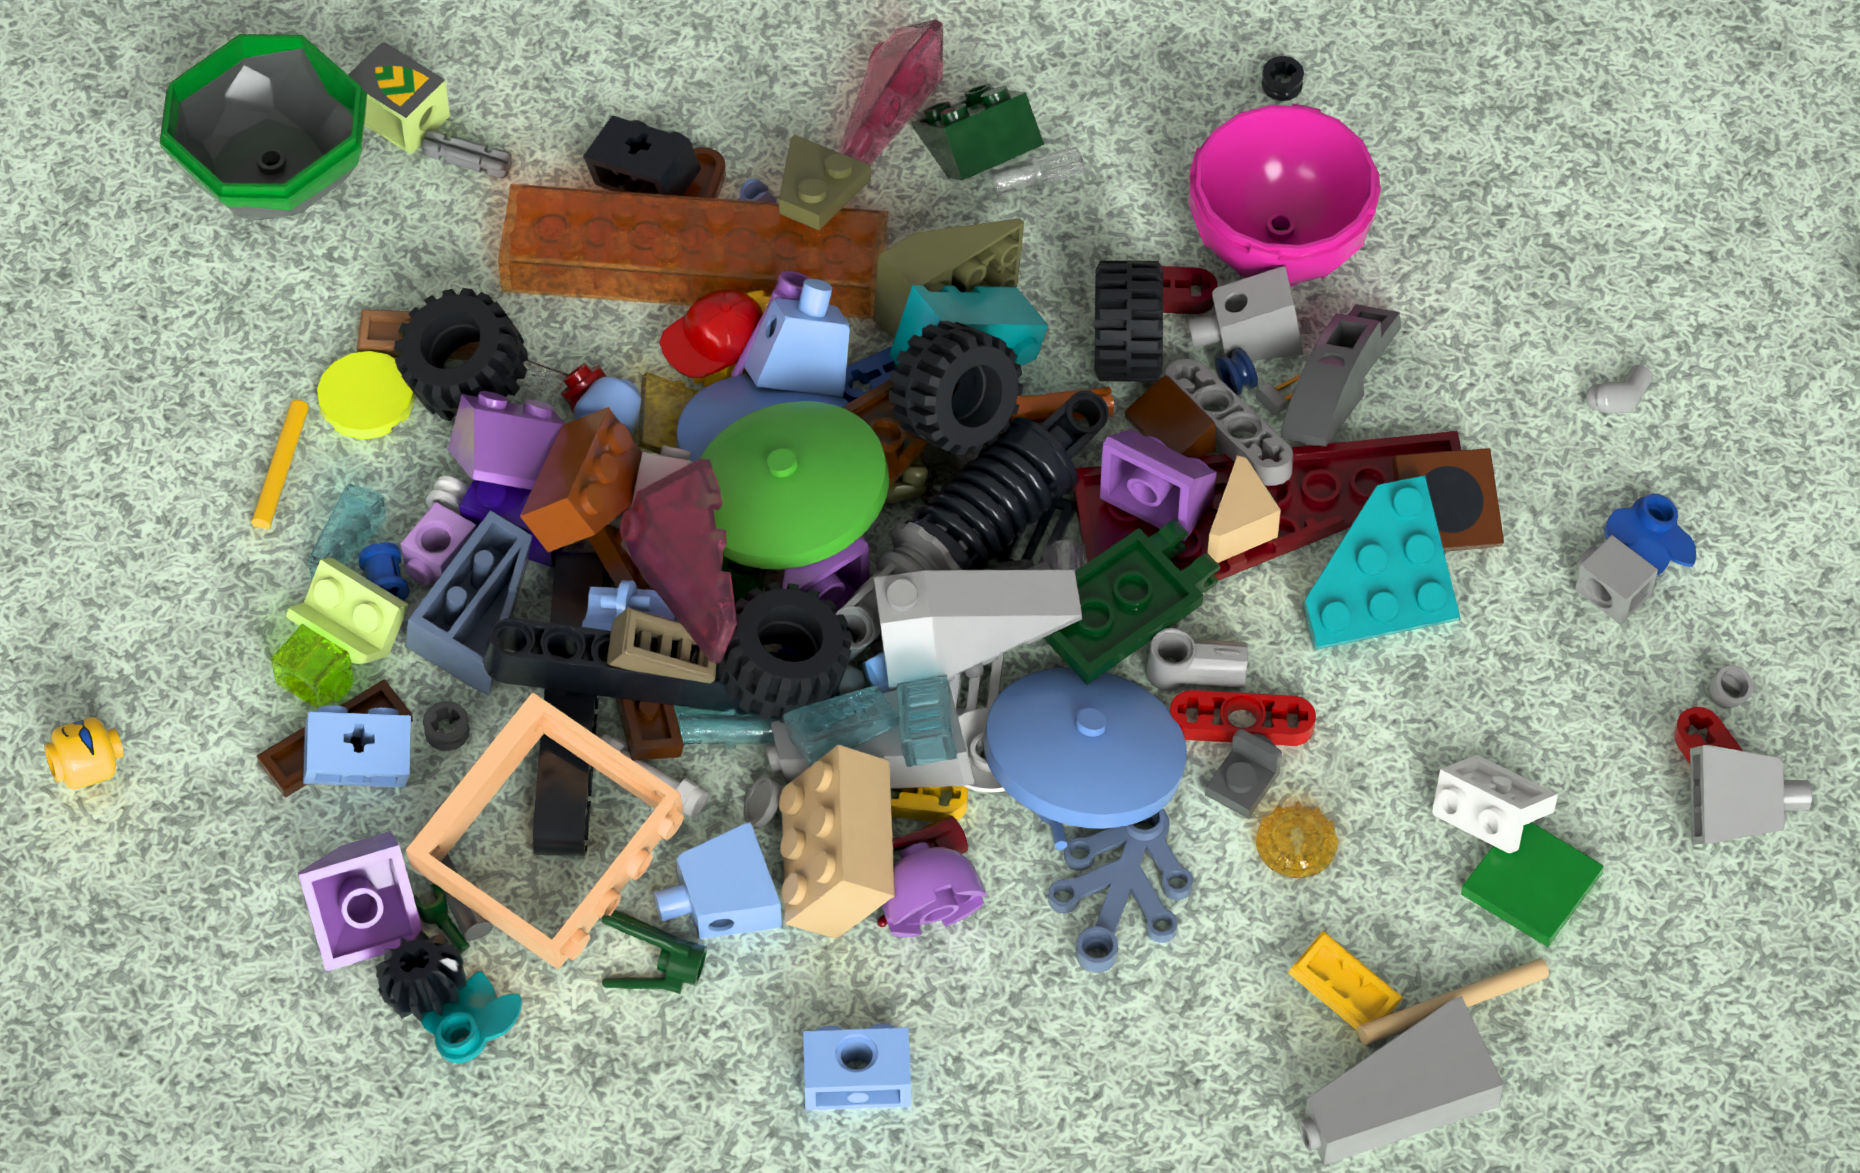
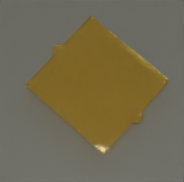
[638,372,699,454]

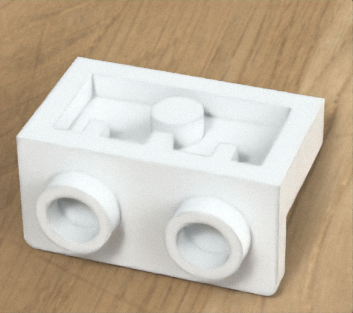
[1432,755,1558,853]

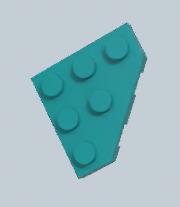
[1302,476,1460,650]

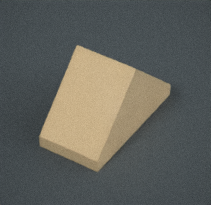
[1208,455,1281,563]

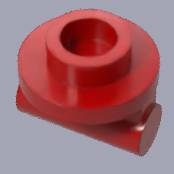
[561,363,607,414]

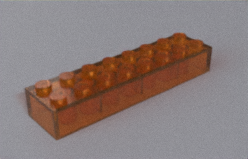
[498,184,889,319]

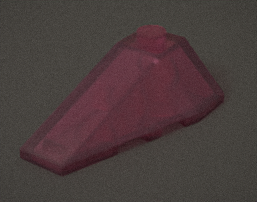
[838,19,943,165]
[620,458,737,663]

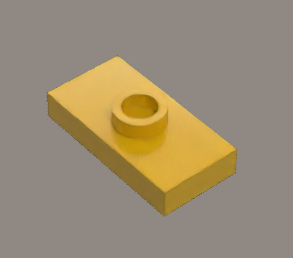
[1288,931,1403,1030]

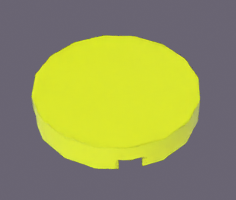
[317,351,415,439]

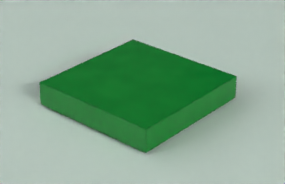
[1461,822,1604,947]

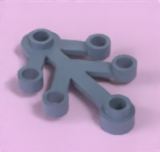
[1048,809,1193,973]

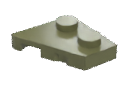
[779,134,871,230]

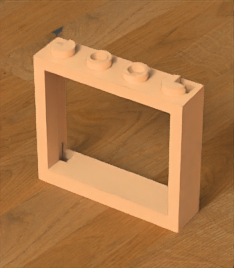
[406,692,684,970]

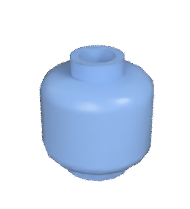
[573,377,646,436]

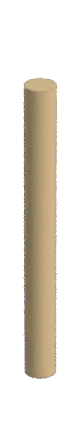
[1357,958,1549,1046]

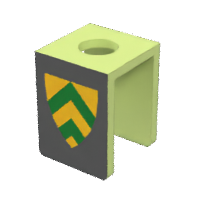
[348,43,450,154]

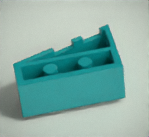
[889,285,1049,383]

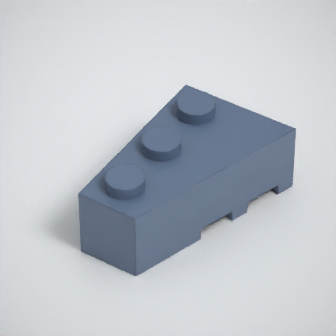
[405,510,532,696]

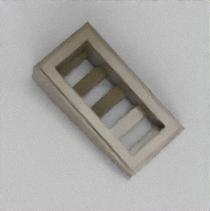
[607,607,720,684]

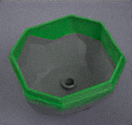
[159,34,367,220]

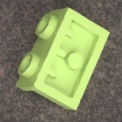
[286,557,409,664]

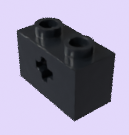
[583,115,701,210]

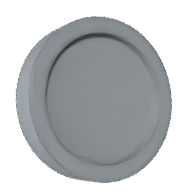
[744,776,781,828]

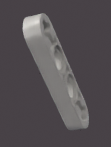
[1165,359,1293,486]

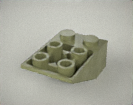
[873,218,1024,339]

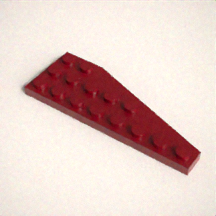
[1073,431,1462,581]

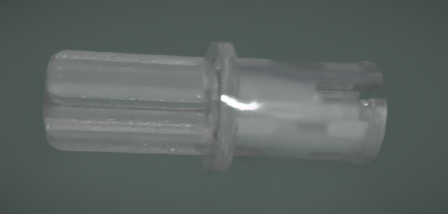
[989,147,1084,199]

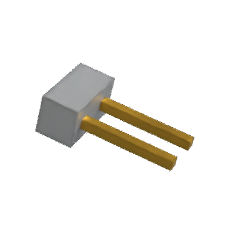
[1256,375,1300,416]

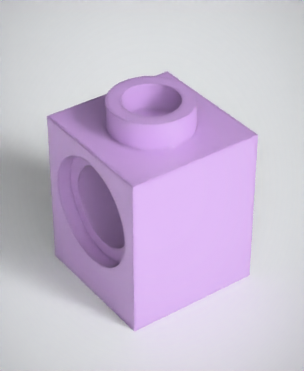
[401,502,476,586]

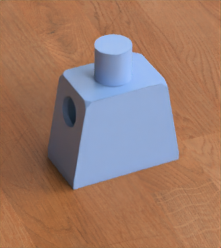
[744,279,850,397]
[653,822,782,939]

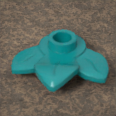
[421,971,522,1063]

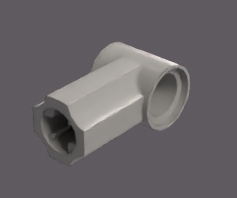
[1145,628,1248,691]

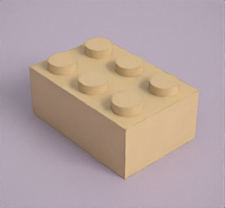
[779,745,895,938]

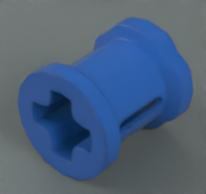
[358,542,410,601]

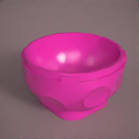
[1187,103,1381,287]

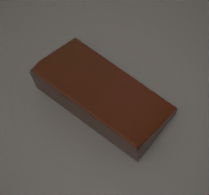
[1125,375,1216,458]

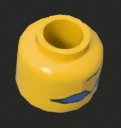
[44,717,124,789]

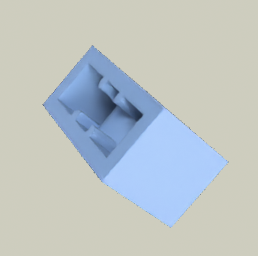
[303,705,411,787]

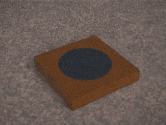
[1392,448,1504,552]

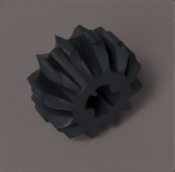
[376,930,467,1022]

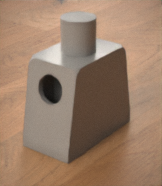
[1188,266,1303,361]
[1690,745,1812,845]

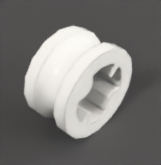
[426,476,469,515]

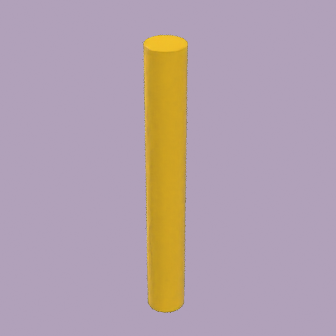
[251,400,309,529]

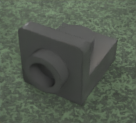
[1205,728,1282,819]

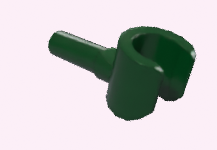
[414,884,470,953]

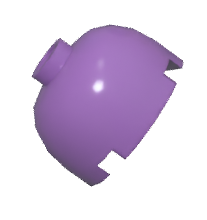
[882,843,987,938]

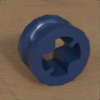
[1215,348,1258,396]

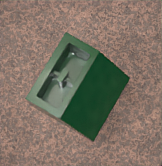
[912,84,1045,181]

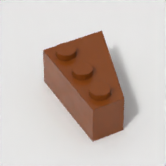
[520,407,642,552]

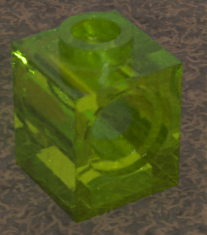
[271,624,354,709]

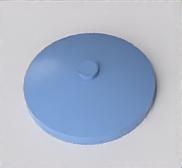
[983,667,1187,829]

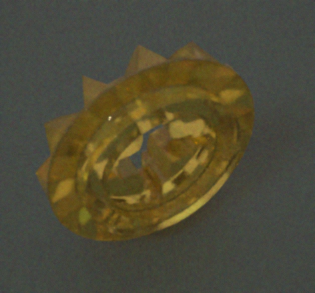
[1256,801,1338,878]

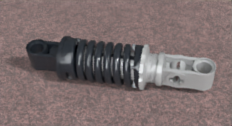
[835,391,1109,662]

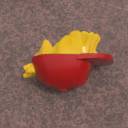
[659,289,771,387]

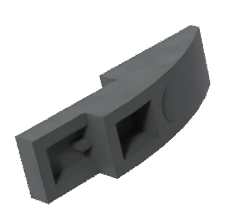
[1281,304,1401,447]

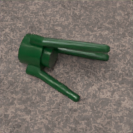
[601,910,707,994]

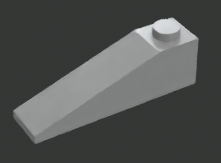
[874,570,1082,691]

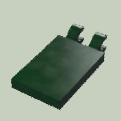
[1043,519,1220,685]

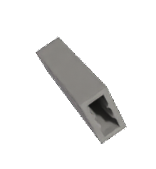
[766,677,975,788]
[1299,996,1504,1166]

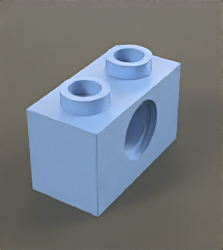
[803,1024,911,1110]

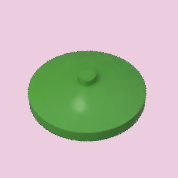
[690,401,889,570]

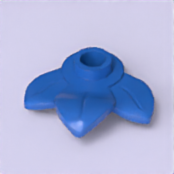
[1604,494,1696,577]

